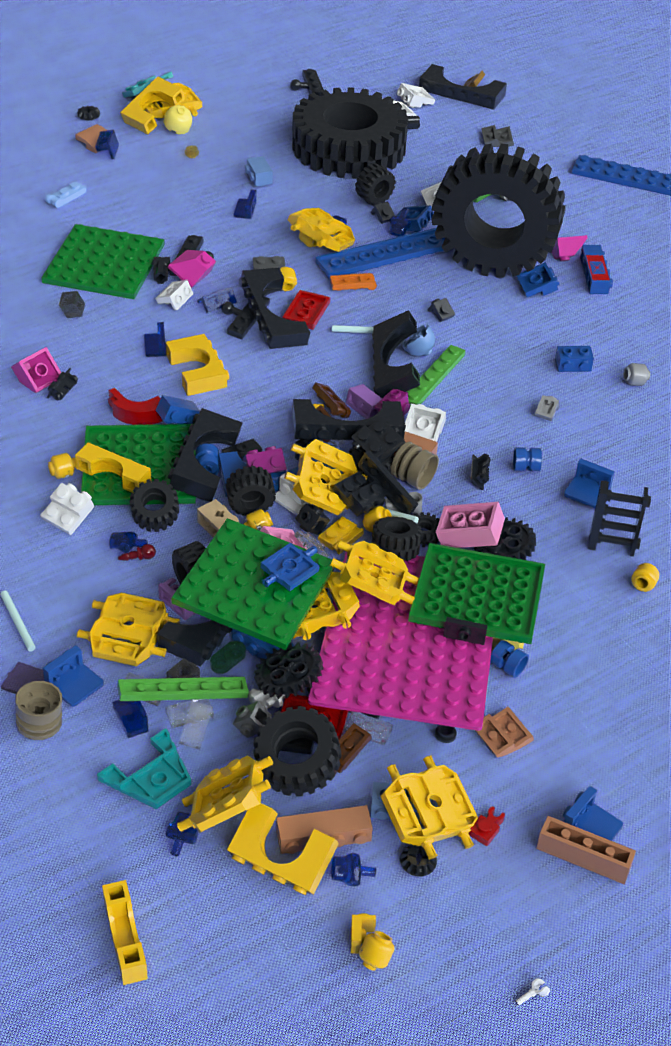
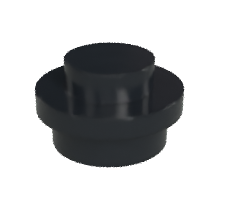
[435,725,457,743]

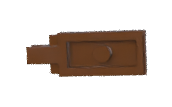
[334,723,372,775]

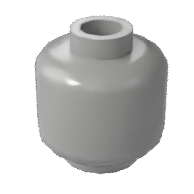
[623,363,650,386]

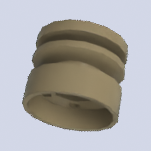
[391,441,439,490]
[16,681,62,740]

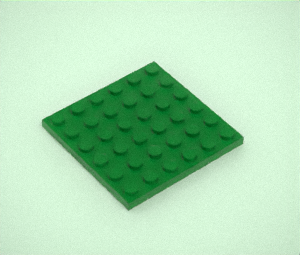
[41,224,165,299]
[81,424,196,505]
[171,518,335,650]
[408,543,545,644]

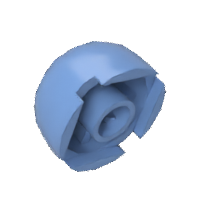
[401,324,436,356]

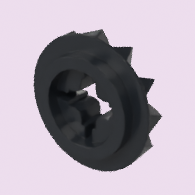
[77,105,100,120]
[400,844,437,877]

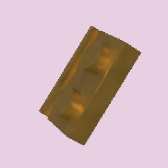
[463,71,485,87]

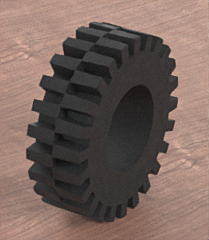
[292,87,408,179]
[431,144,566,278]

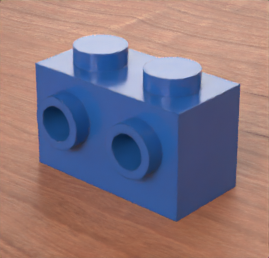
[555,346,594,372]
[156,395,200,424]

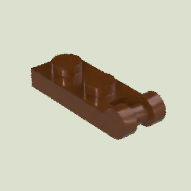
[312,382,351,418]

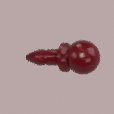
[118,544,156,561]

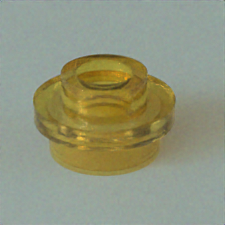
[185,145,199,158]

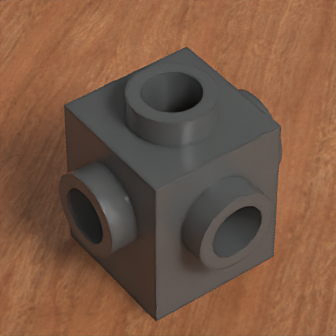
[233,701,272,738]

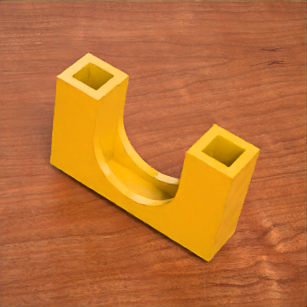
[120,77,185,135]
[166,333,229,396]
[227,803,339,895]

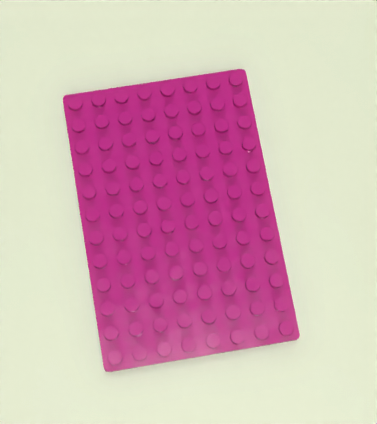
[308,552,493,731]

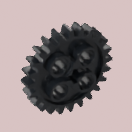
[474,517,536,560]
[254,642,324,699]

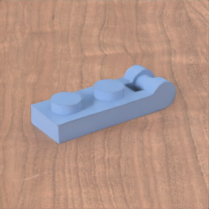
[45,182,86,208]

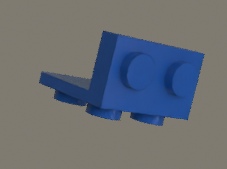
[564,458,615,508]
[43,645,104,707]
[562,786,623,841]

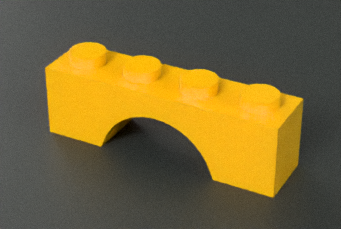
[75,443,151,493]
[102,880,148,985]

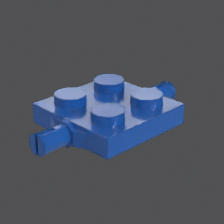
[261,543,320,592]

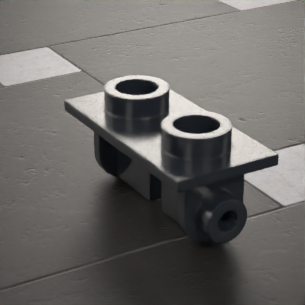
[47,368,78,401]
[470,454,491,490]

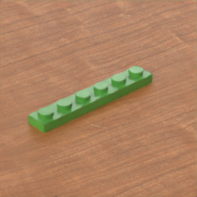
[407,345,466,407]
[117,677,249,701]

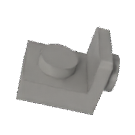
[535,395,559,421]

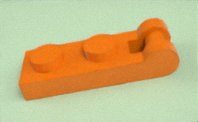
[330,273,377,291]

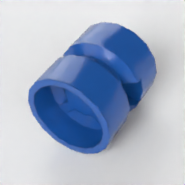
[195,444,219,475]
[513,447,542,472]
[490,640,529,678]

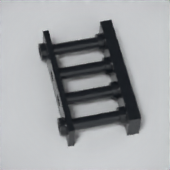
[588,480,651,557]

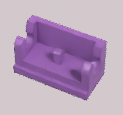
[346,384,382,419]
[158,578,196,620]

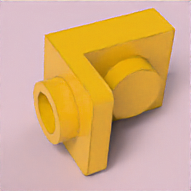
[351,913,376,954]

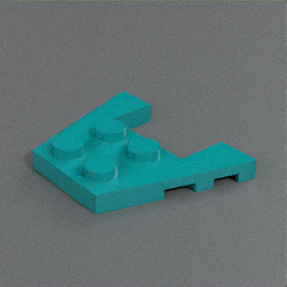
[122,72,174,98]
[97,728,192,809]

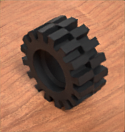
[414,512,440,547]

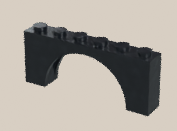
[419,64,507,110]
[239,268,310,349]
[372,310,420,398]
[292,399,406,440]
[168,408,243,502]
[157,620,232,667]

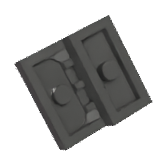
[481,125,514,147]

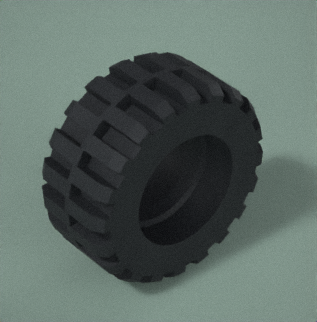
[253,706,341,796]

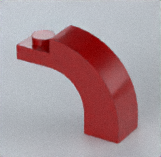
[108,388,162,425]

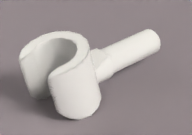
[515,979,550,1005]

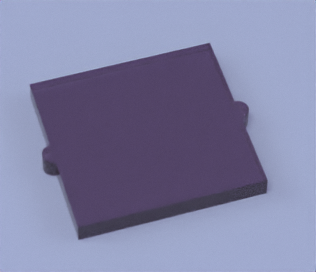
[1,662,44,694]

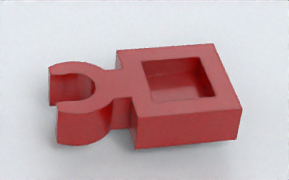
[468,806,505,846]

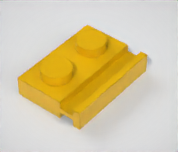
[318,516,364,555]

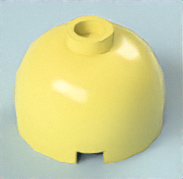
[163,105,193,134]

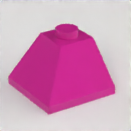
[551,235,588,261]
[167,250,216,288]
[11,347,61,393]

